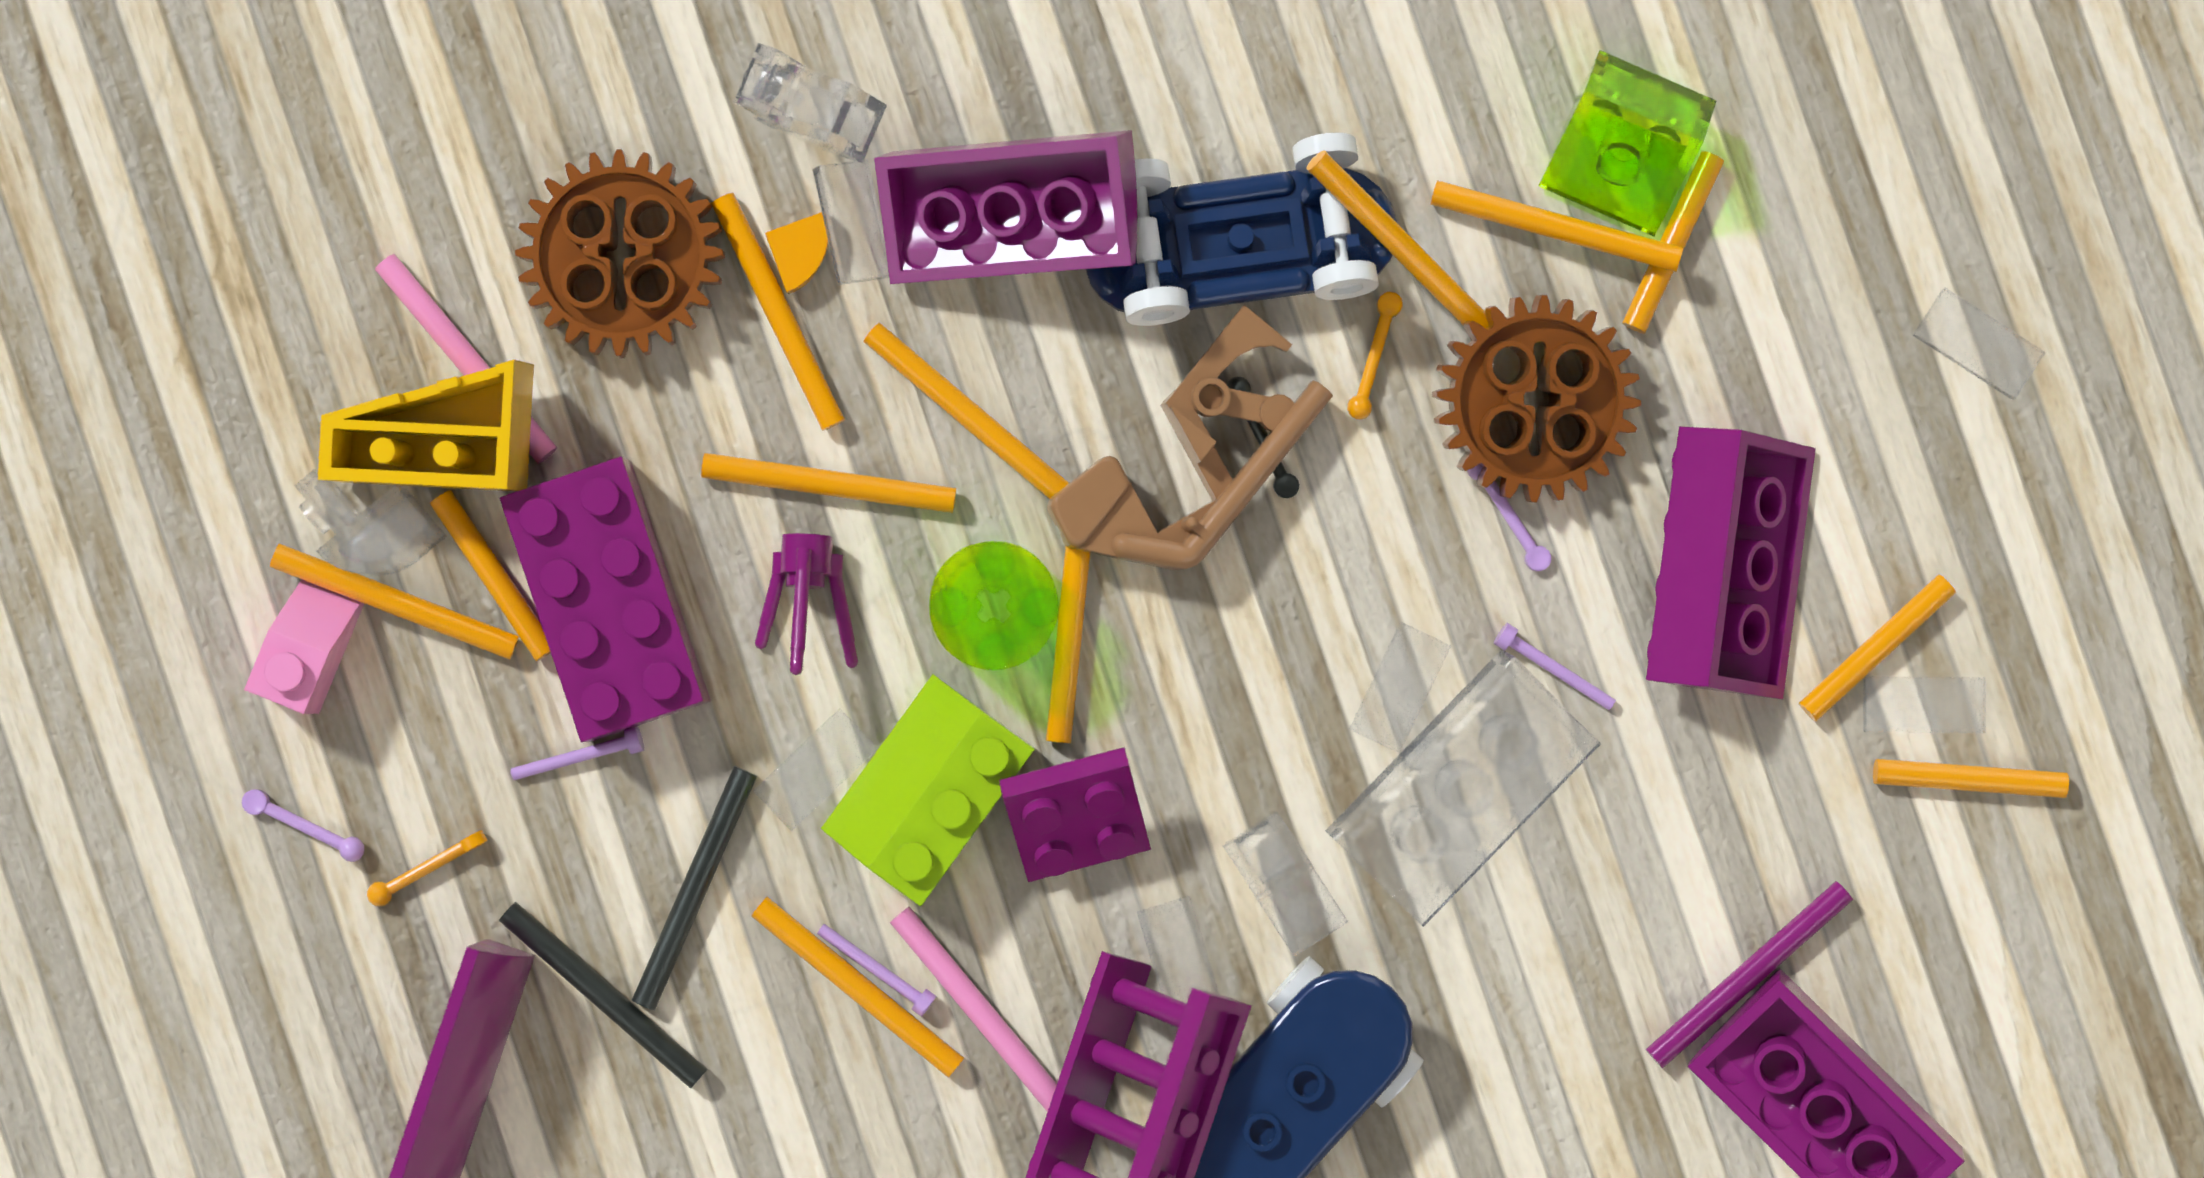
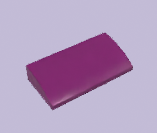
[874,130,1137,284]
[389,939,535,1178]
[1688,968,1965,1178]

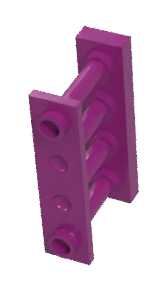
[1025,951,1252,1178]

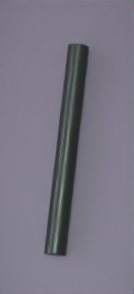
[632,766,757,1010]
[499,902,708,1089]

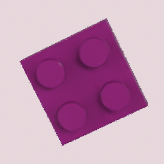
[999,747,1151,882]

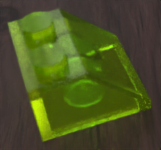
[1538,50,1717,237]

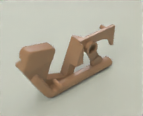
[1047,305,1333,570]

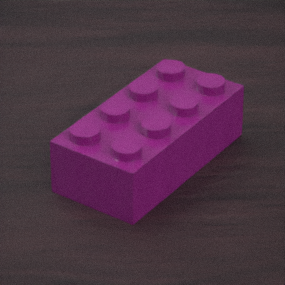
[499,456,711,742]

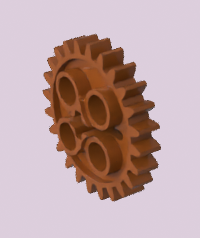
[515,149,725,358]
[1432,295,1642,503]

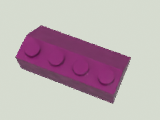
[1646,426,1816,700]

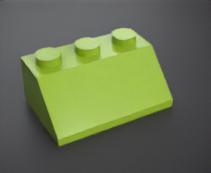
[821,674,1036,907]

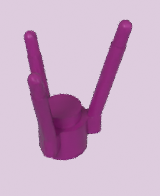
[755,533,858,675]

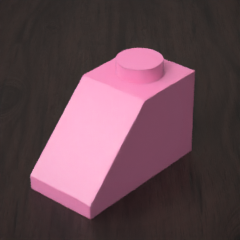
[244,579,364,714]

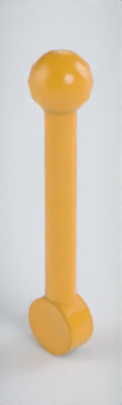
[1347,291,1403,420]
[367,830,488,907]

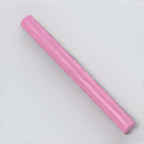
[375,254,557,464]
[890,907,1057,1112]

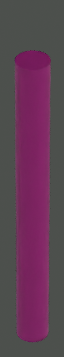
[1645,881,1853,1069]

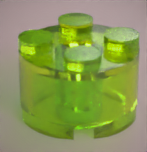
[929,541,1059,671]

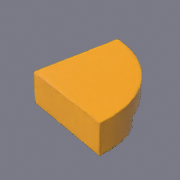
[765,211,830,295]

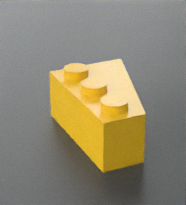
[318,359,534,492]

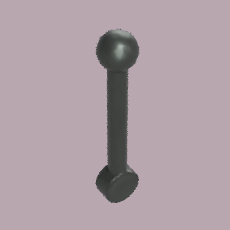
[1227,377,1299,498]

